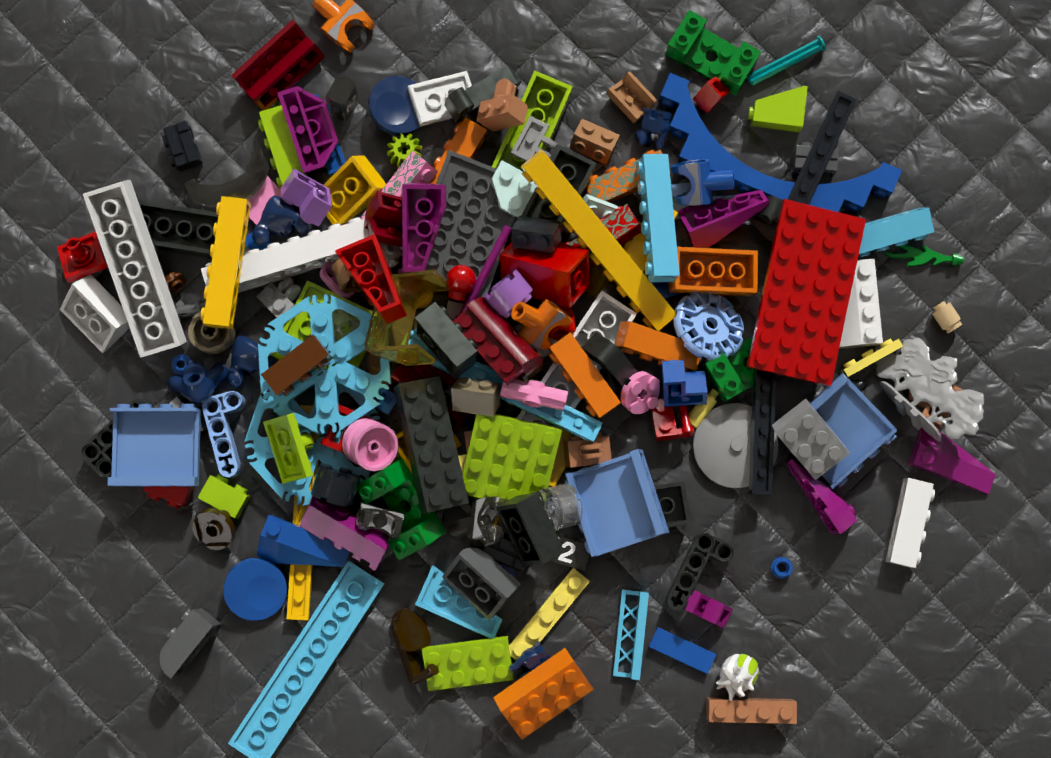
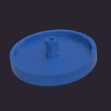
[224,558,287,620]

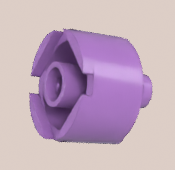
[483,269,533,319]

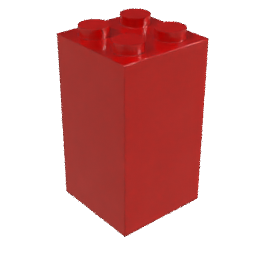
[499,241,590,308]

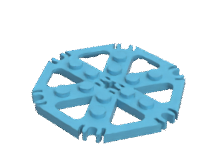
[258,294,391,433]
[244,373,380,506]

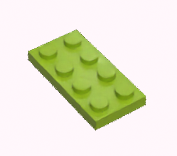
[422,636,514,691]

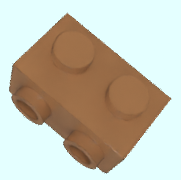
[606,71,657,123]
[569,119,620,164]

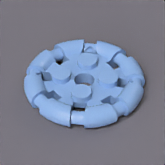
[674,293,744,361]

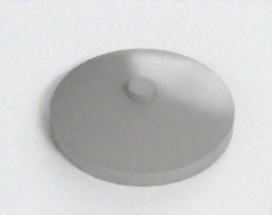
[693,403,778,488]

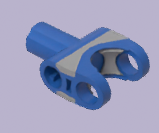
[670,159,734,206]

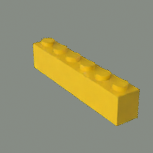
[201,196,251,330]

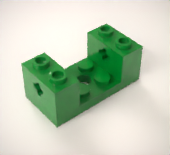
[665,9,762,96]
[702,336,754,403]
[357,458,446,560]

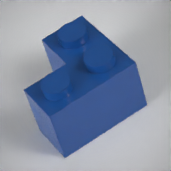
[662,360,707,407]

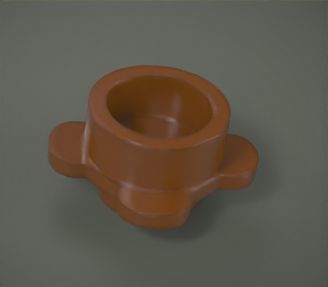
[165,272,187,293]

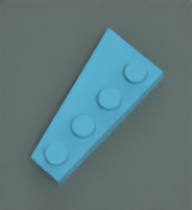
[415,565,503,638]

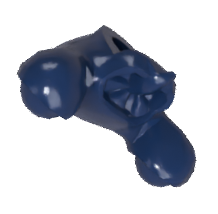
[252,195,313,245]
[227,335,278,388]
[168,361,228,403]

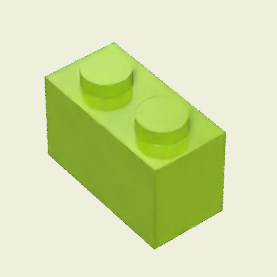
[198,474,251,519]

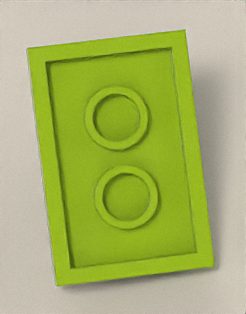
[263,413,314,484]

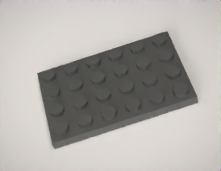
[409,150,515,298]

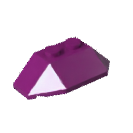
[277,86,339,173]

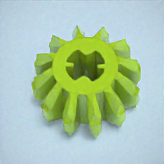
[387,133,423,168]

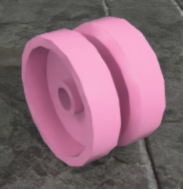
[342,418,398,471]

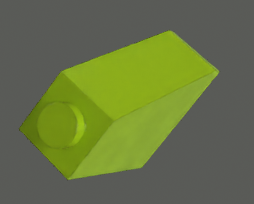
[748,86,808,132]

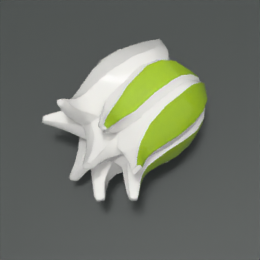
[716,654,759,701]

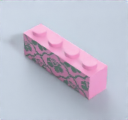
[361,151,438,219]

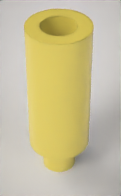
[689,389,719,429]

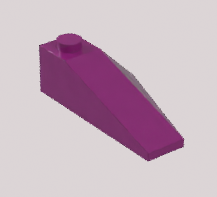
[908,428,996,494]
[785,459,858,535]

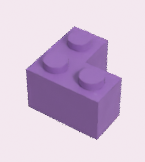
[281,169,332,226]

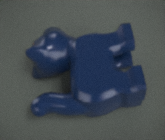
[634,108,671,150]
[509,641,551,679]

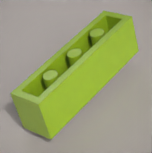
[258,105,307,190]

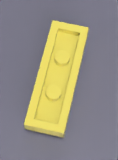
[839,338,903,377]

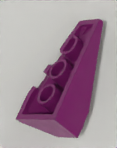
[402,183,446,272]
[677,190,769,248]

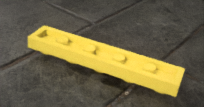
[509,568,590,660]

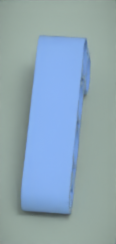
[202,391,246,478]

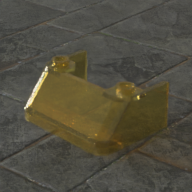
[364,270,450,366]

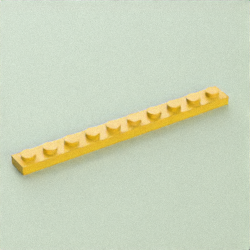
[287,405,321,620]

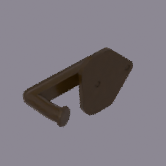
[391,607,439,684]

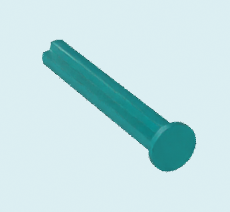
[748,36,826,85]

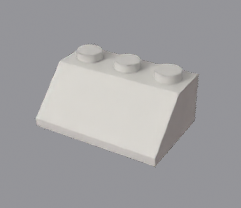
[60,275,129,353]

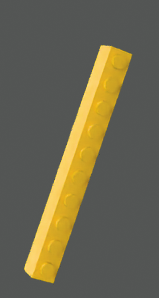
[520,150,676,331]

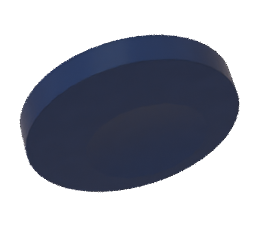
[368,76,421,136]

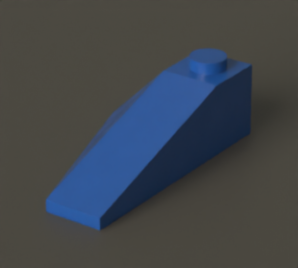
[256,515,350,567]

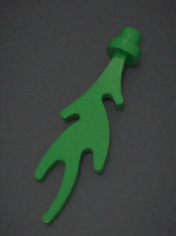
[884,245,964,266]

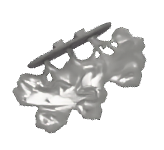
[875,338,984,441]

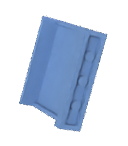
[810,373,897,489]
[108,404,201,487]
[565,449,669,557]

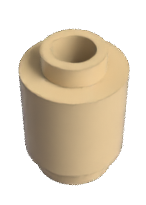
[932,301,962,333]

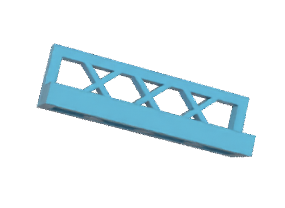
[613,589,649,680]

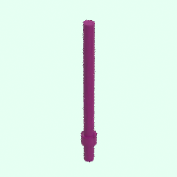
[454,225,512,319]

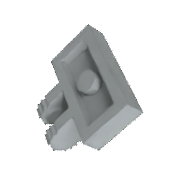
[511,116,558,162]
[256,277,301,317]

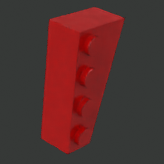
[335,234,407,324]

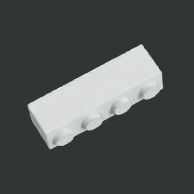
[885,478,935,568]

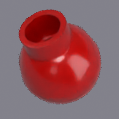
[446,265,476,301]

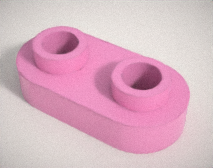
[320,262,355,300]

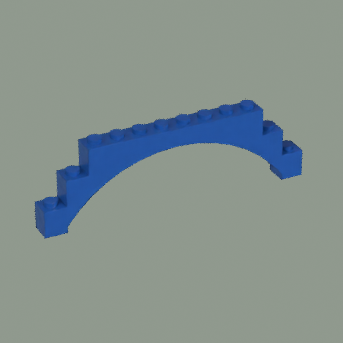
[659,73,902,212]

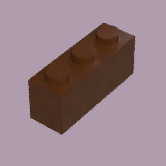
[261,334,332,396]

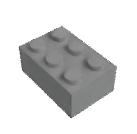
[772,399,850,480]

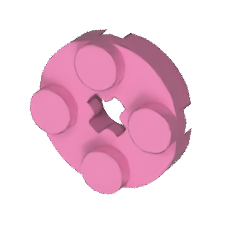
[621,371,660,414]

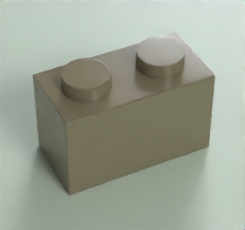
[451,377,500,416]

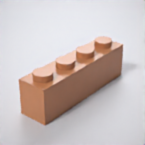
[706,697,797,724]

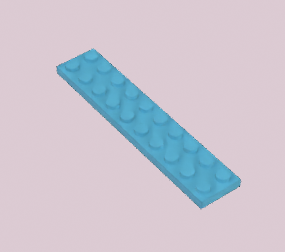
[228,560,385,758]

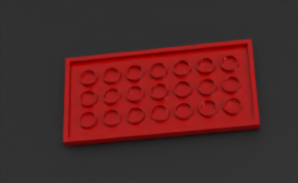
[747,199,866,386]

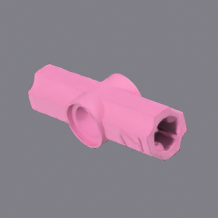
[500,380,568,410]

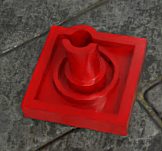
[57,231,108,283]

